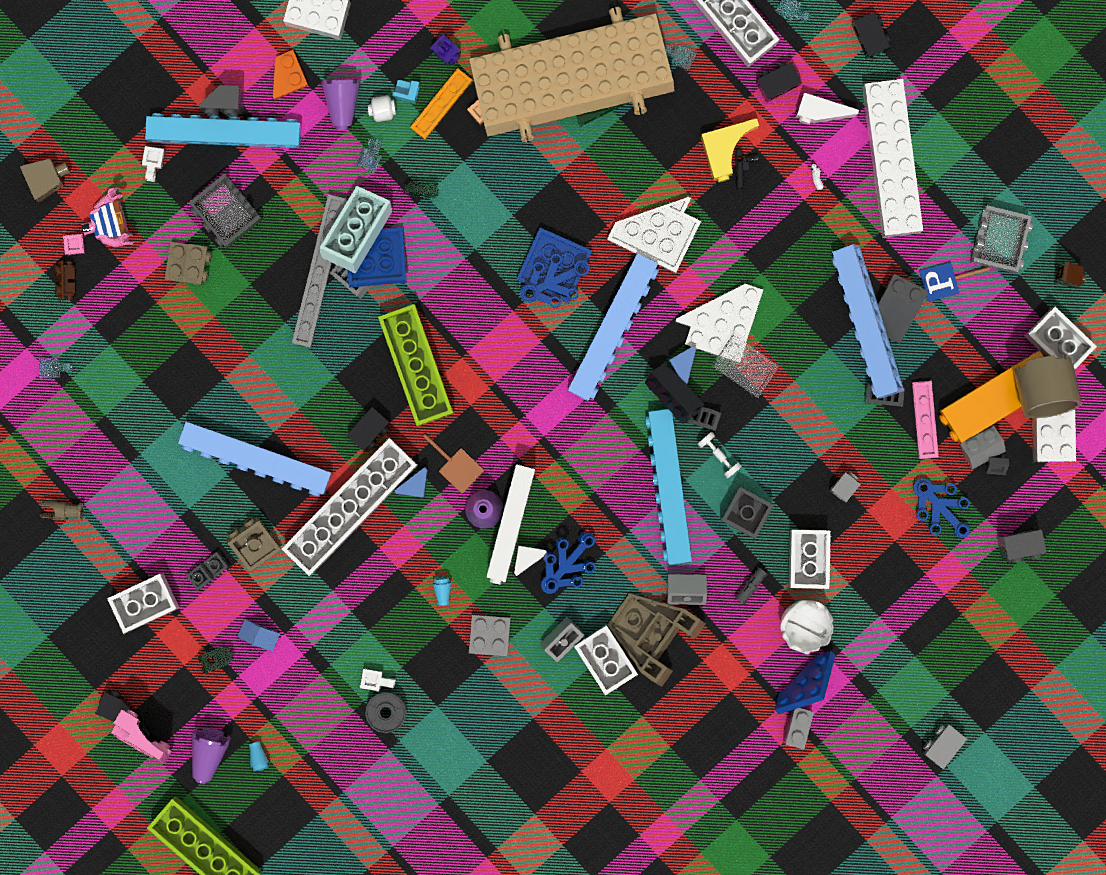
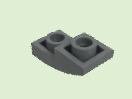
[186,551,230,591]

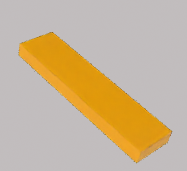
[410,68,473,140]

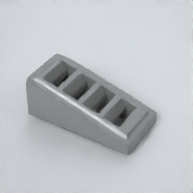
[330,265,372,299]

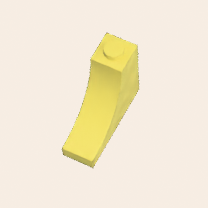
[701,119,759,182]

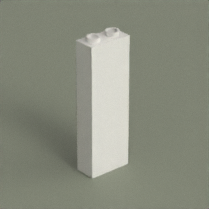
[487,465,535,585]

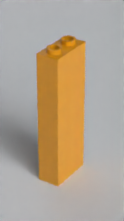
[939,350,1044,444]

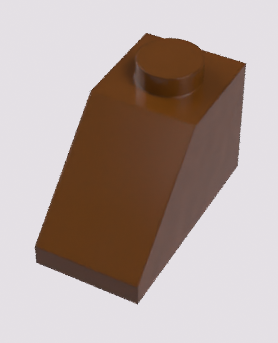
[1055,261,1086,288]

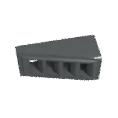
[864,383,905,407]
[687,407,721,431]

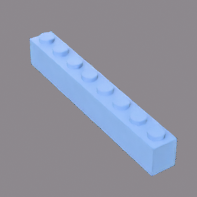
[832,244,904,398]
[568,253,659,401]
[178,422,333,497]

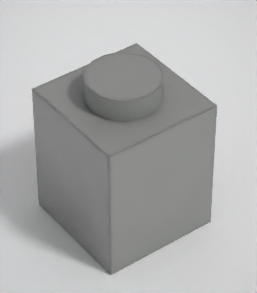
[829,472,861,502]

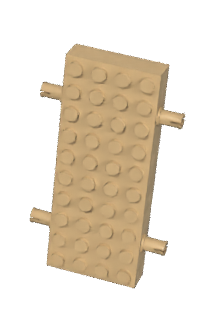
[469,7,674,142]

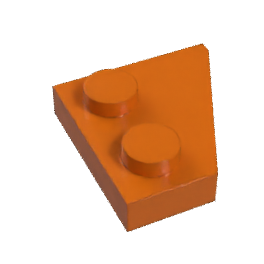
[273,50,308,100]

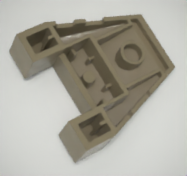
[607,593,706,687]

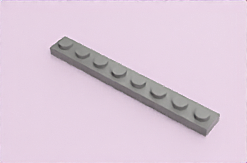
[292,194,347,348]

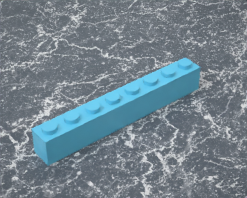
[145,113,302,148]
[645,409,692,565]

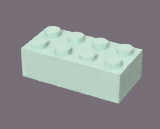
[319,186,392,274]

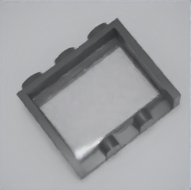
[189,173,263,249]

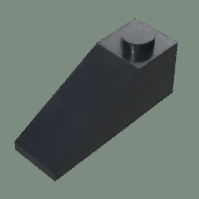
[95,690,153,737]

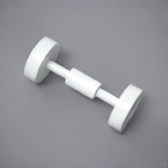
[698,432,742,479]

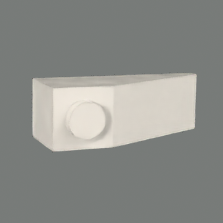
[795,93,859,124]

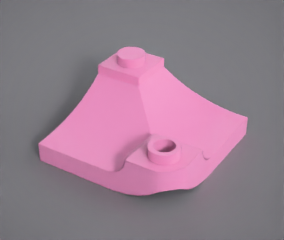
[111,710,172,763]

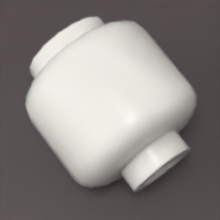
[368,95,396,122]

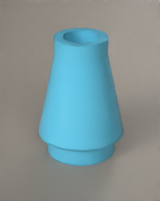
[432,577,452,606]
[249,742,269,772]

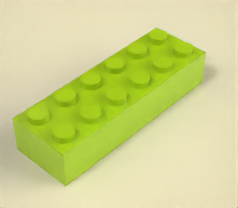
[378,304,454,426]
[147,796,263,875]

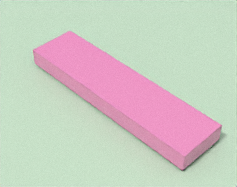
[912,381,939,459]

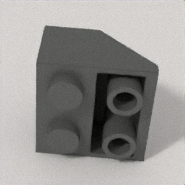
[199,85,244,118]

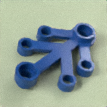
[520,254,589,308]
[913,478,970,538]
[541,531,595,594]

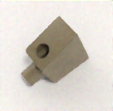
[20,159,70,202]

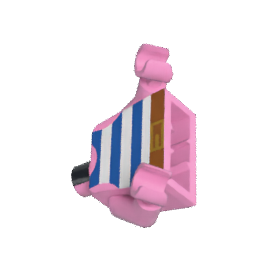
[81,187,133,247]

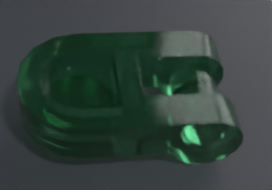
[403,182,439,199]
[197,647,234,674]

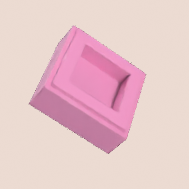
[63,234,85,255]

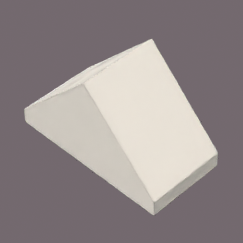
[514,546,547,576]

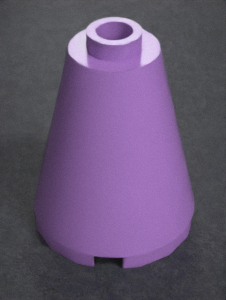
[322,79,360,130]
[465,490,504,528]
[192,728,231,784]

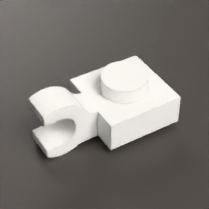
[142,146,165,182]
[360,669,396,691]

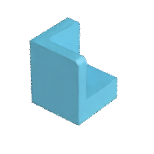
[392,80,420,104]

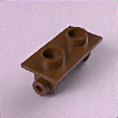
[54,261,75,301]

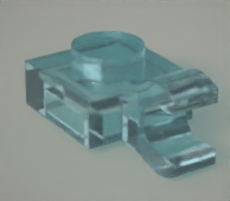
[776,0,811,23]
[664,44,697,71]
[356,137,383,173]
[39,358,73,378]

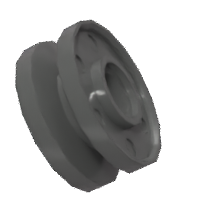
[365,692,407,733]

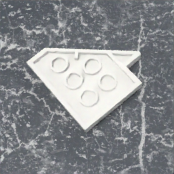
[607,197,701,273]
[675,284,763,363]

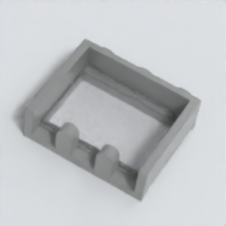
[970,205,1033,274]

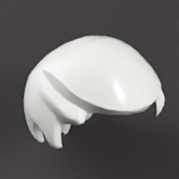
[780,600,834,654]

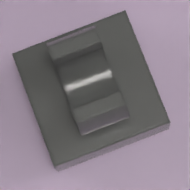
[986,453,1009,475]

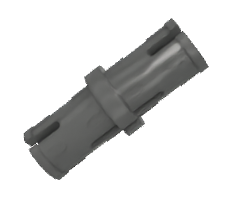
[735,567,768,605]

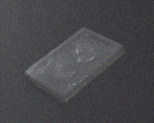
[712,334,779,398]

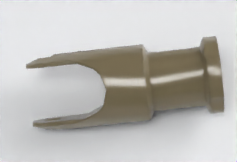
[39,501,84,520]

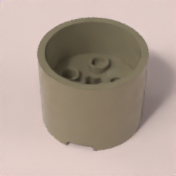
[1014,355,1082,418]

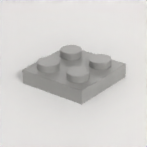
[469,615,510,656]

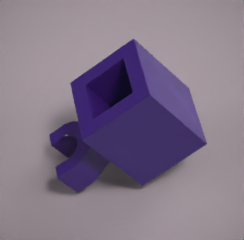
[430,34,461,66]

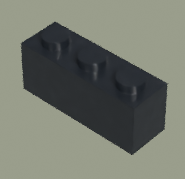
[644,363,704,424]

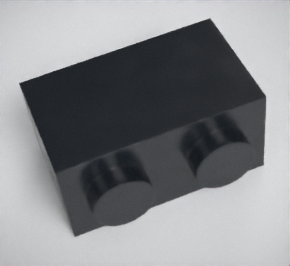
[852,12,891,59]
[756,62,802,103]
[346,407,390,451]

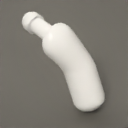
[812,164,824,190]

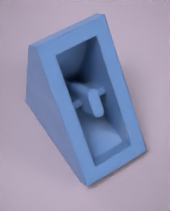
[669,346,696,384]
[394,467,428,497]
[237,619,280,651]

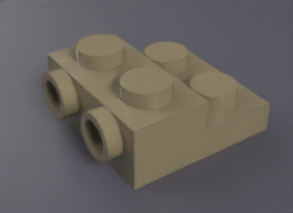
[165,242,212,286]
[226,516,281,572]

